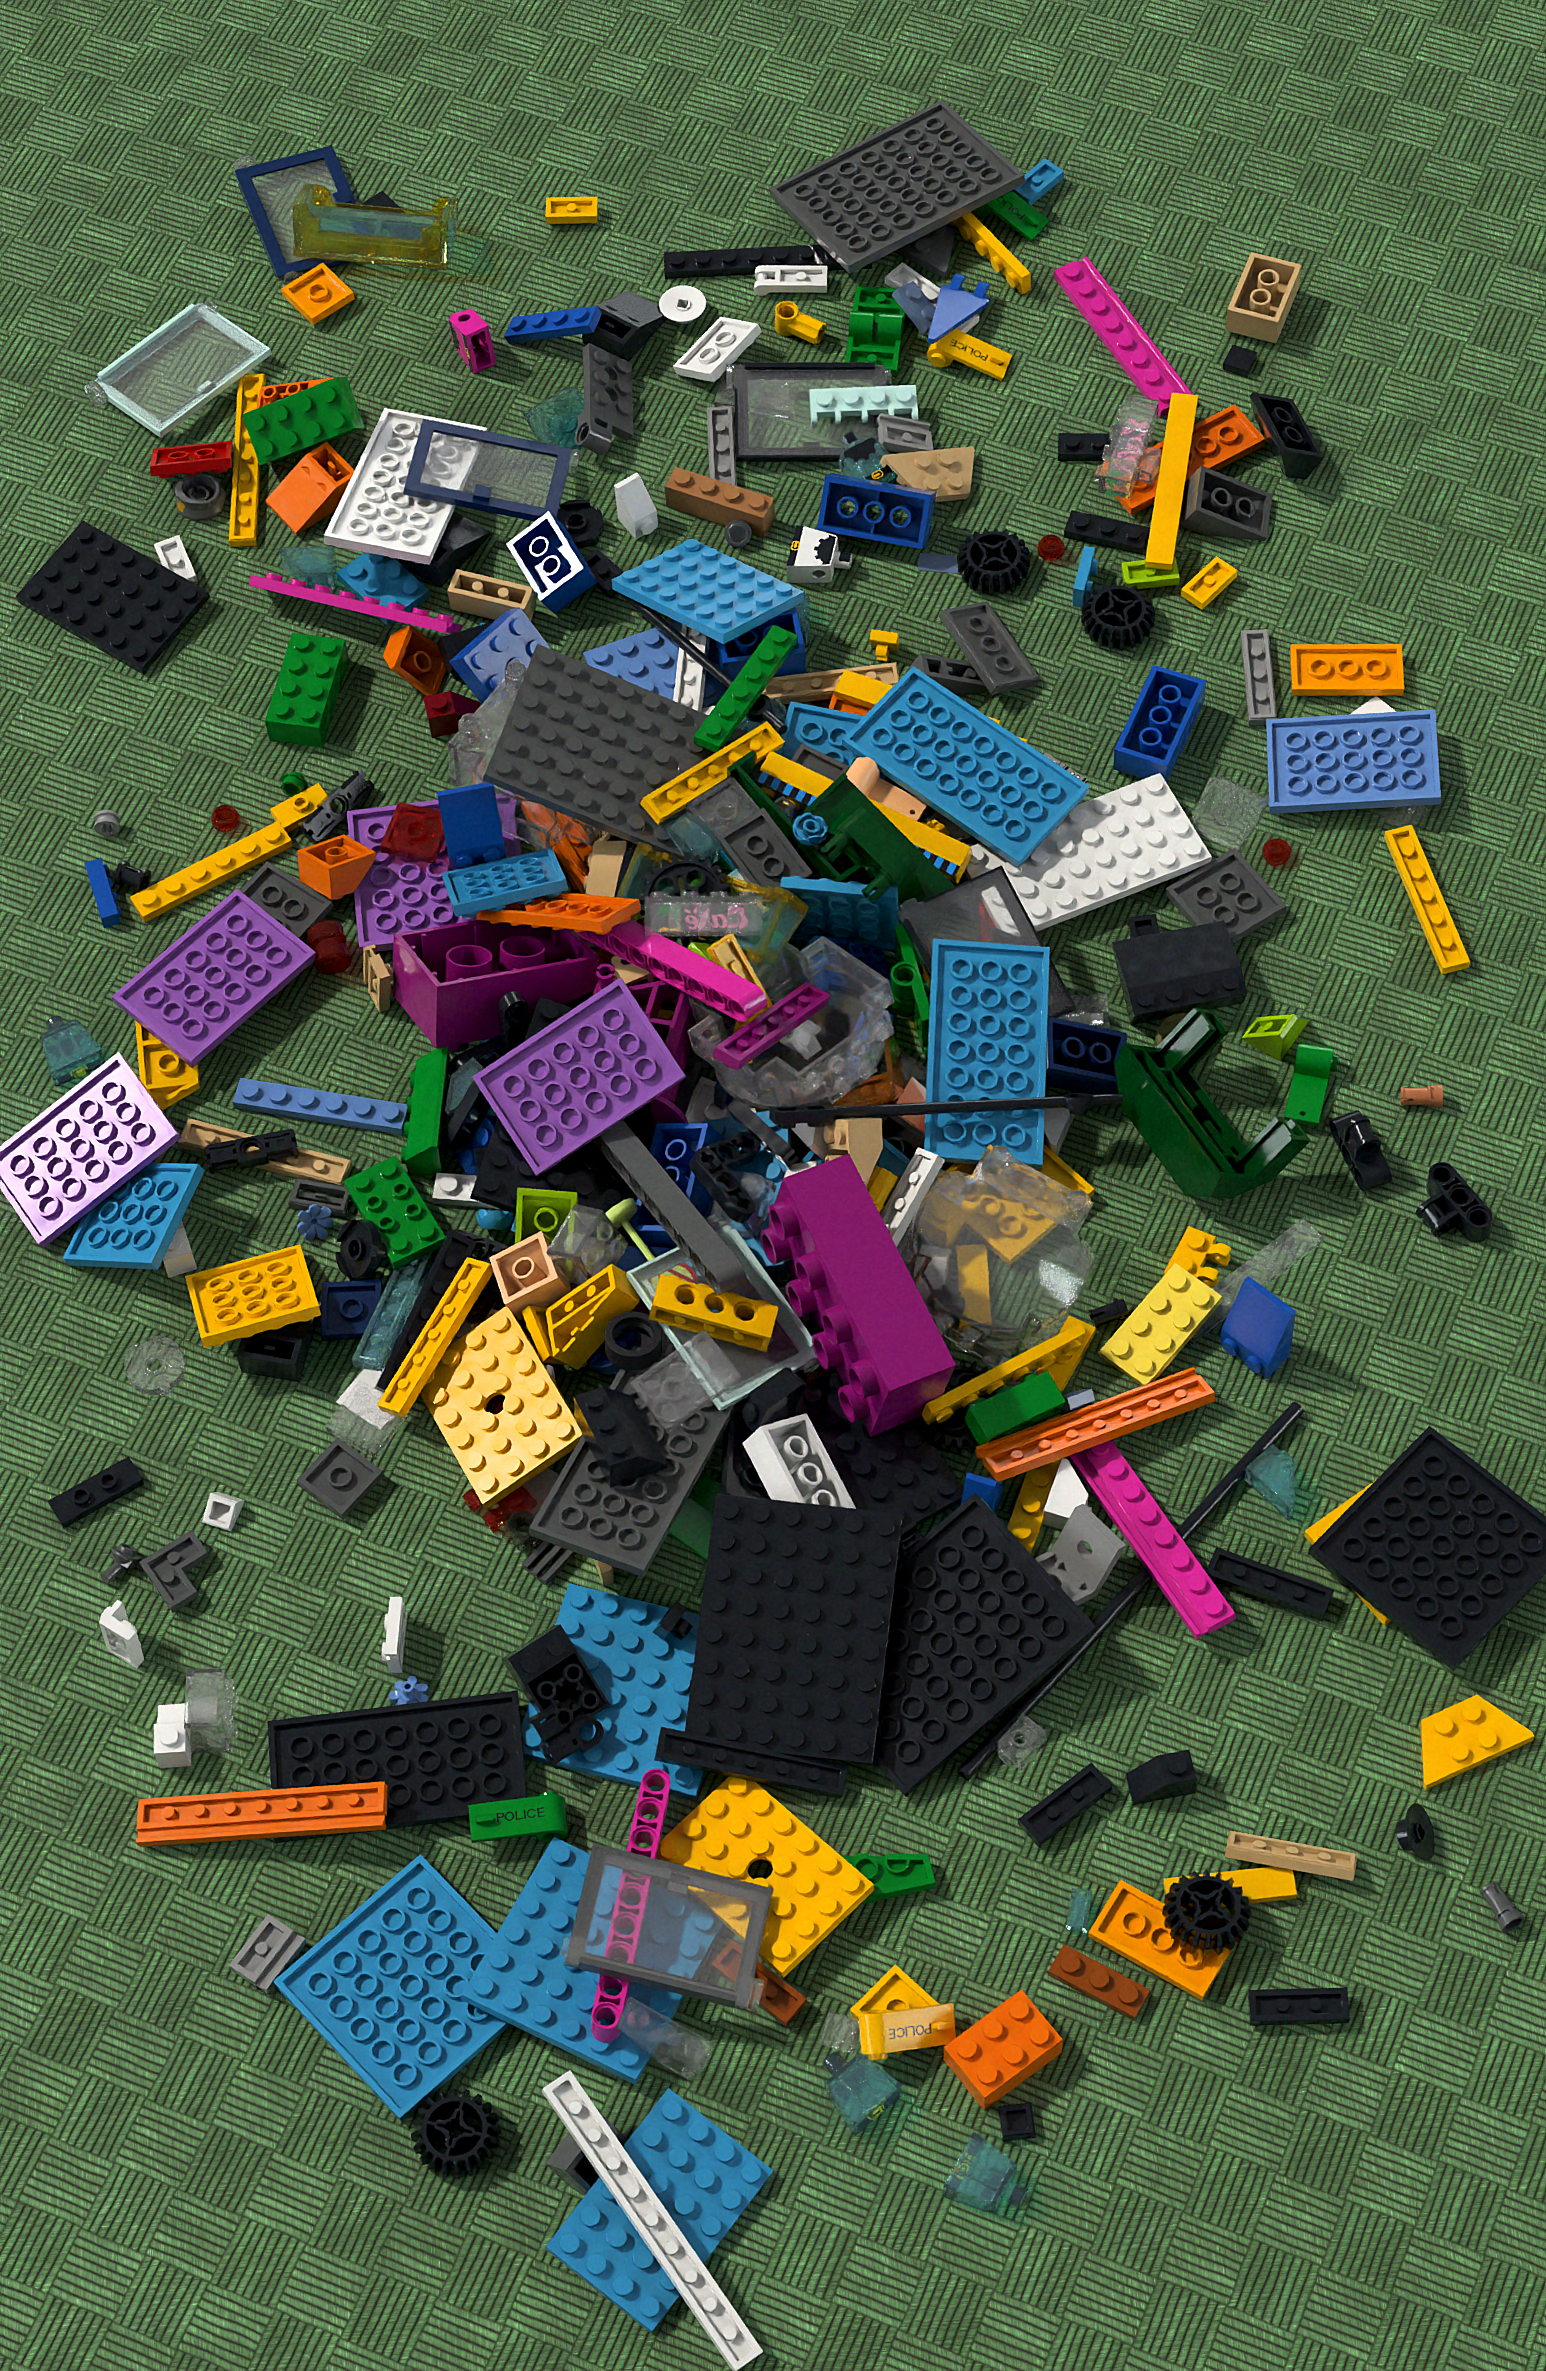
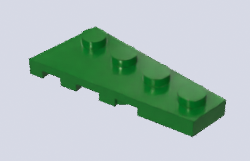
[842,1853,936,1904]

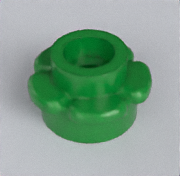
[281,772,308,797]

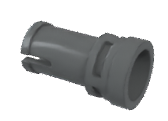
[1480,1881,1525,1932]

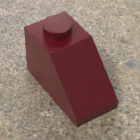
[423,691,486,738]

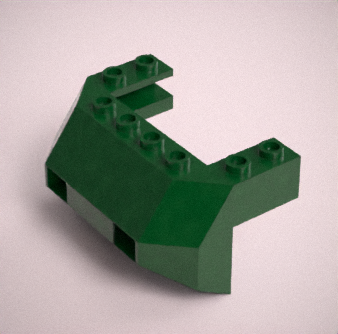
[1114,1008,1311,1199]

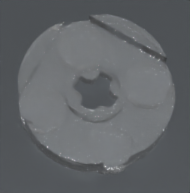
[124,1336,186,1396]

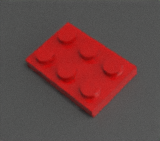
[150,441,234,479]

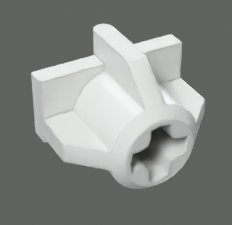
[779,1019,822,1060]

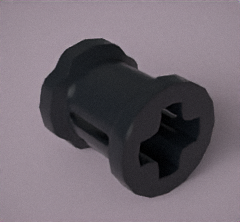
[114,860,151,892]

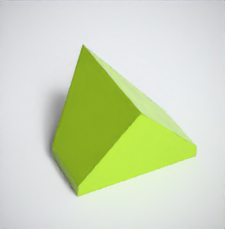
[1242,1014,1310,1061]

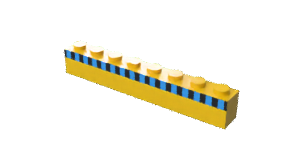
[754,751,973,884]

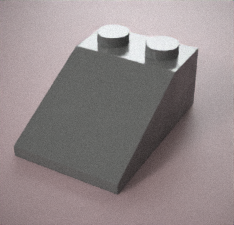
[1180,466,1272,541]

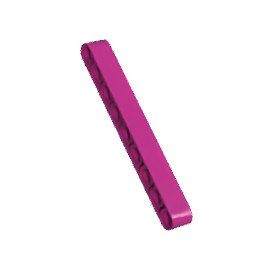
[576,919,767,1022]
[591,1769,670,2043]

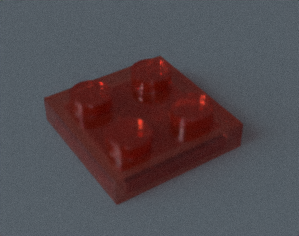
[380,802,445,864]

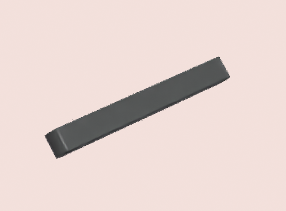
[593,1120,747,1295]

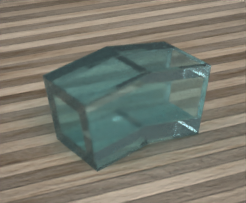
[1066,1888,1093,1933]

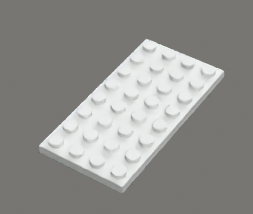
[324,408,487,565]
[964,773,1212,938]

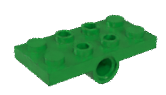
[845,286,906,377]
[891,924,930,1052]
[343,1155,445,1270]

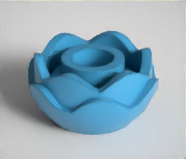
[792,813,828,846]
[476,1209,513,1230]

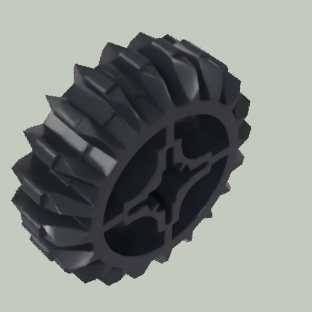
[957,527,1030,596]
[1081,581,1155,651]
[1162,1869,1251,1956]
[411,2088,501,2179]

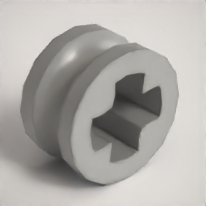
[94,810,120,836]

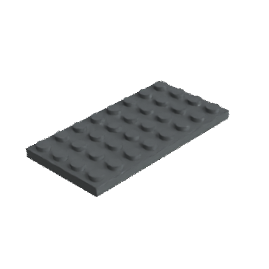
[529,1346,740,1577]

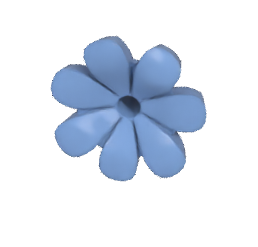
[297,1204,334,1241]
[389,1676,430,1705]

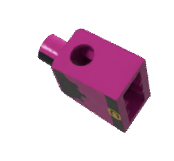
[448,309,497,374]

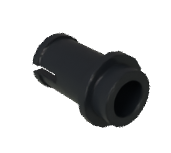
[1088,1298,1129,1328]

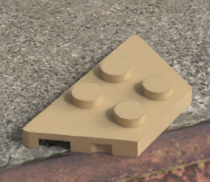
[880,446,975,502]

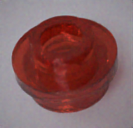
[1037,534,1065,561]
[211,805,240,832]
[1262,839,1291,866]

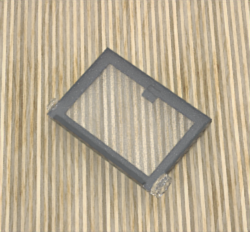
[560,1843,773,2012]

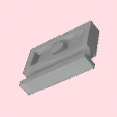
[877,413,933,453]
[229,1914,307,1994]

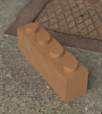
[664,467,775,538]

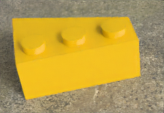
[545,1264,640,1370]

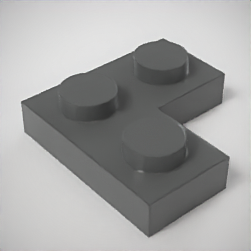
[139,1530,209,1613]

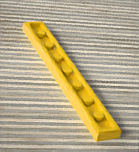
[229,374,266,547]
[1145,393,1198,570]

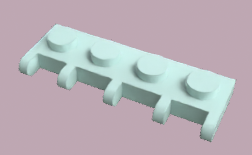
[809,385,918,425]

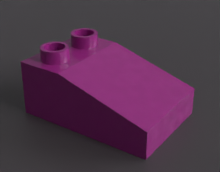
[393,920,599,1053]

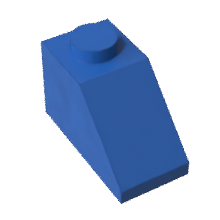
[961,1472,1004,1514]

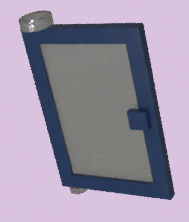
[232,145,377,285]
[403,418,581,521]

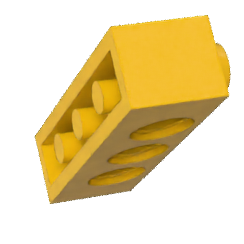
[648,1274,779,1352]

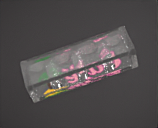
[1095,394,1159,499]
[645,892,763,936]

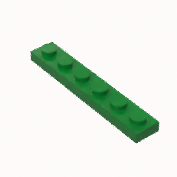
[694,625,798,753]

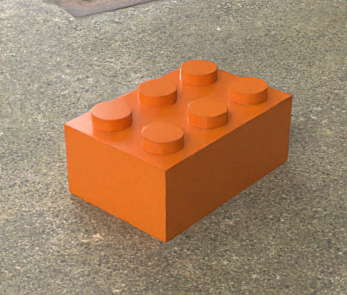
[944,1989,1063,2111]

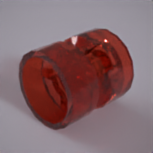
[307,921,352,975]

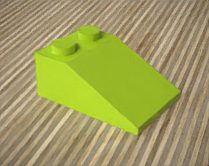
[515,1188,580,1280]

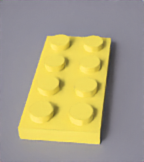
[1099,1263,1223,1386]

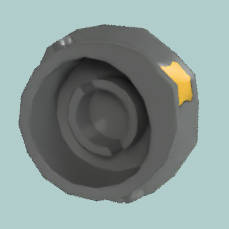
[174,473,227,521]

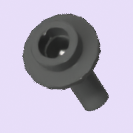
[100,1543,140,1584]

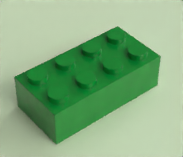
[242,377,365,466]
[265,633,349,748]

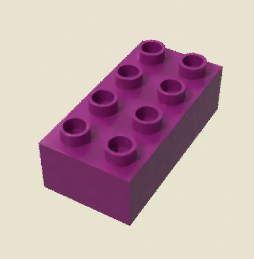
[760,1154,956,1437]

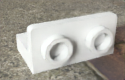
[99,1600,144,1669]

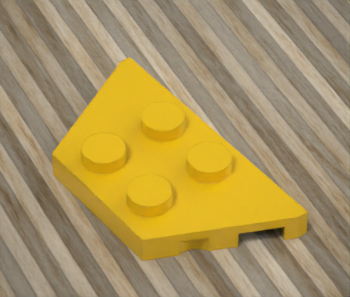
[135,1020,200,1111]
[1420,1695,1534,1790]

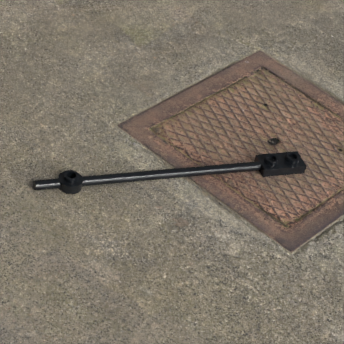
[584,549,788,735]
[769,1093,1123,1129]

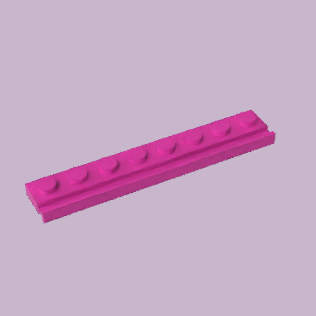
[1053,256,1193,418]
[249,573,463,634]
[1067,1440,1236,1641]

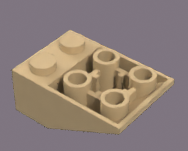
[823,1118,883,1186]

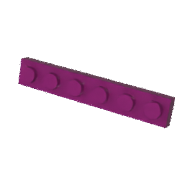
[712,982,831,1070]

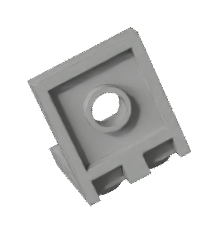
[1035,1504,1126,1606]

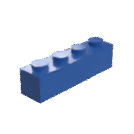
[85,858,122,928]

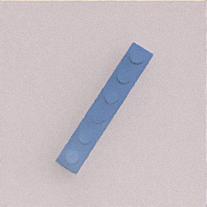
[233,1078,409,1135]

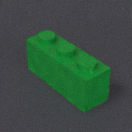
[964,1371,1066,1446]

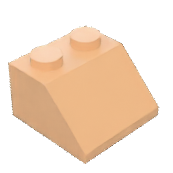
[489,1231,571,1320]

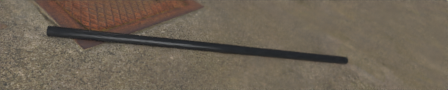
[957,1402,1304,1781]

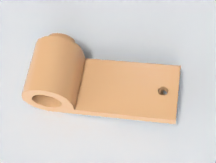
[846,757,928,821]

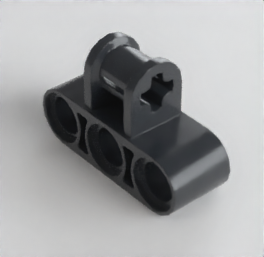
[1329,1110,1392,1192]
[1415,1162,1492,1243]

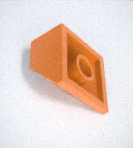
[383,624,446,696]

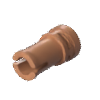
[1400,1084,1443,1108]

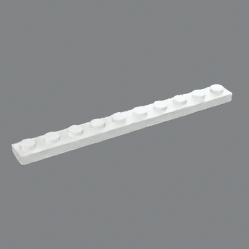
[542,2070,763,2371]

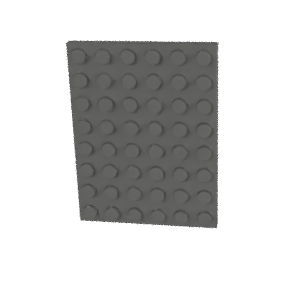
[769,100,1026,274]
[483,644,746,861]

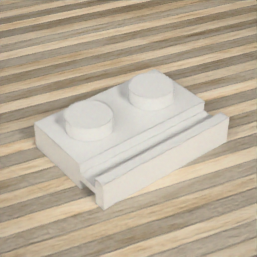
[382,1597,407,1673]

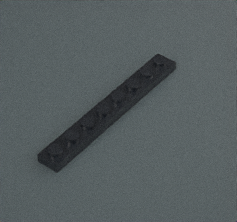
[664,244,872,279]

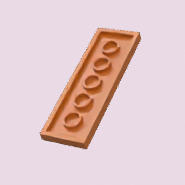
[1101,404,1265,515]
[476,892,641,935]

